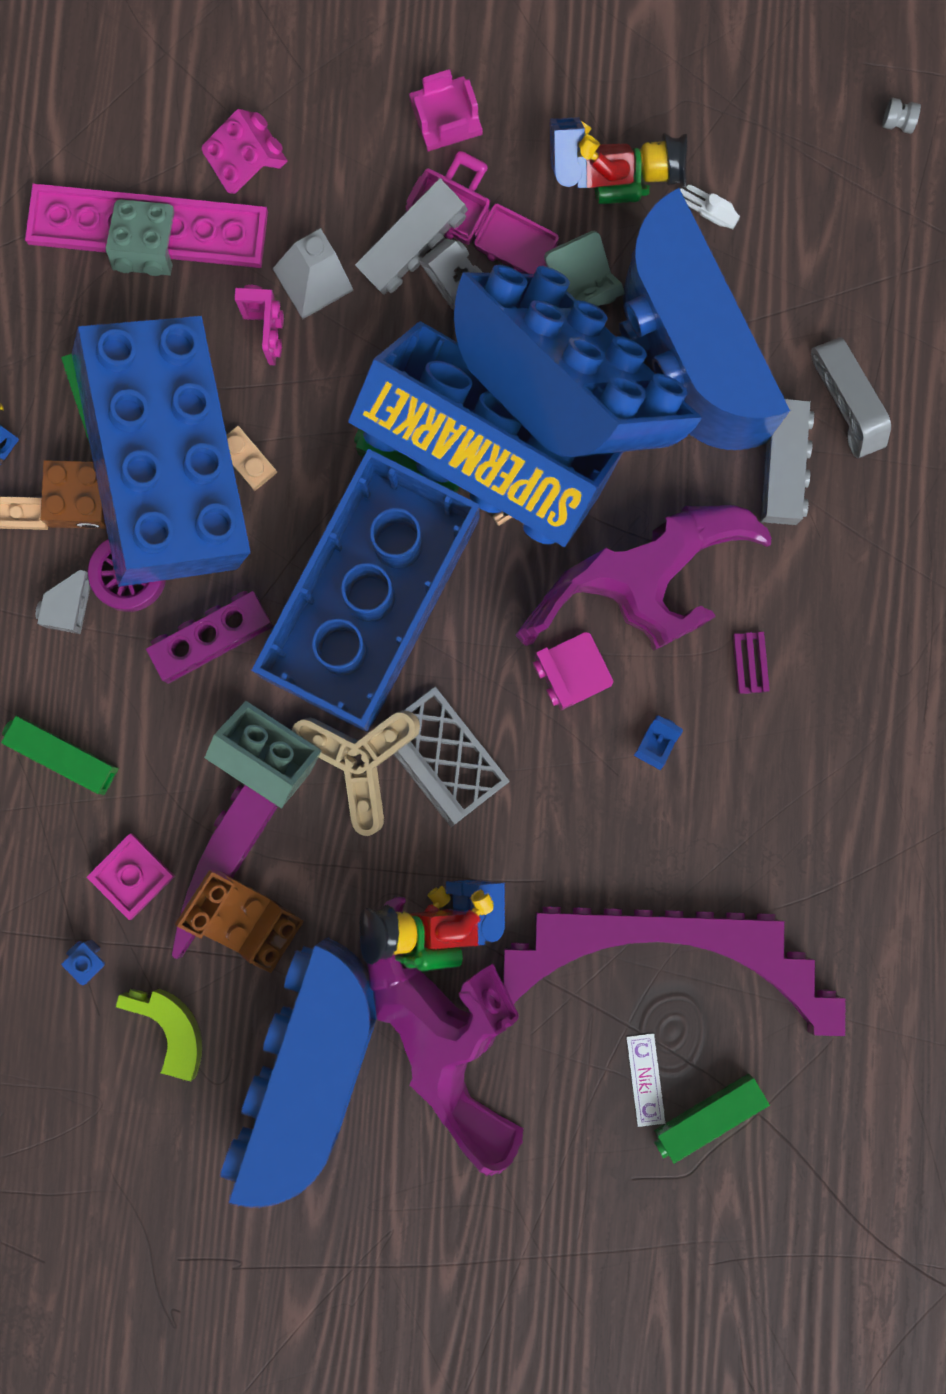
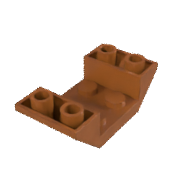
[175,870,304,973]

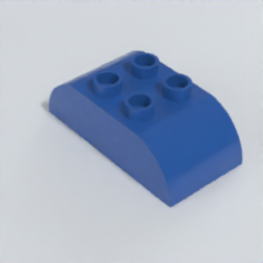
[619,188,790,450]

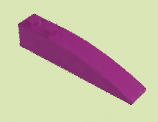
[172,784,278,959]

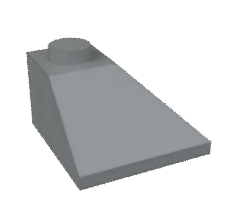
[273,228,353,319]

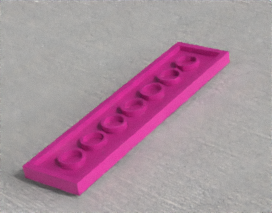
[25,184,268,268]

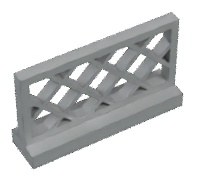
[394,687,510,828]

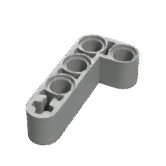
[811,337,891,458]

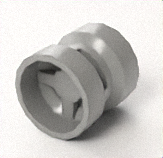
[882,97,921,134]

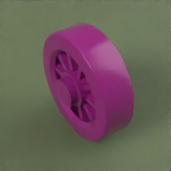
[87,539,166,612]

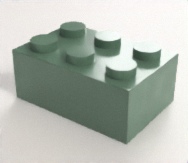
[204,701,322,809]

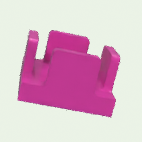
[409,70,483,152]

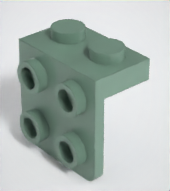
[106,199,174,276]
[544,231,625,306]

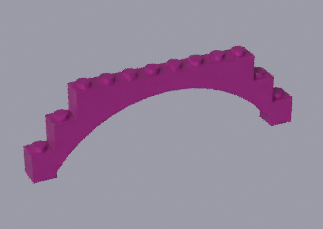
[503,906,846,1036]

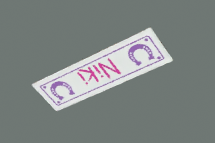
[627,1034,665,1127]

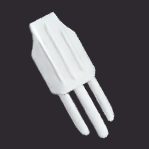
[680,185,740,229]

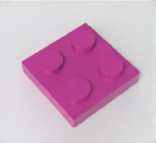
[87,833,175,920]

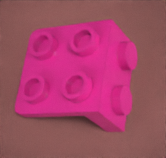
[202,109,287,194]
[235,285,284,365]
[533,632,613,711]

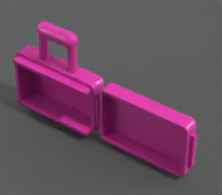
[406,151,559,274]

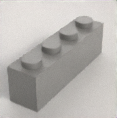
[355,178,468,295]
[761,399,814,525]

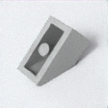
[35,570,90,634]

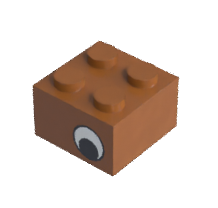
[40,460,106,529]

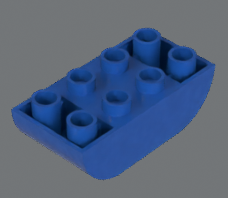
[454,265,702,457]
[220,938,377,1207]

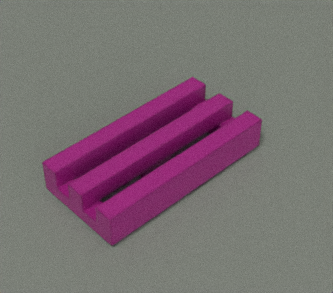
[732,631,770,694]

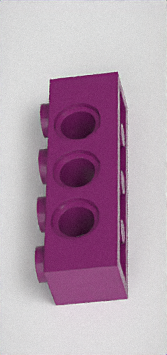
[146,591,274,684]

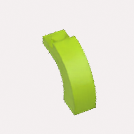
[116,989,202,1082]

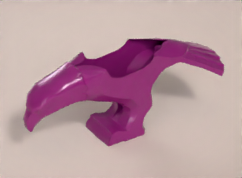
[515,505,771,651]
[367,897,524,1176]

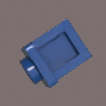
[634,715,683,770]
[61,940,105,985]

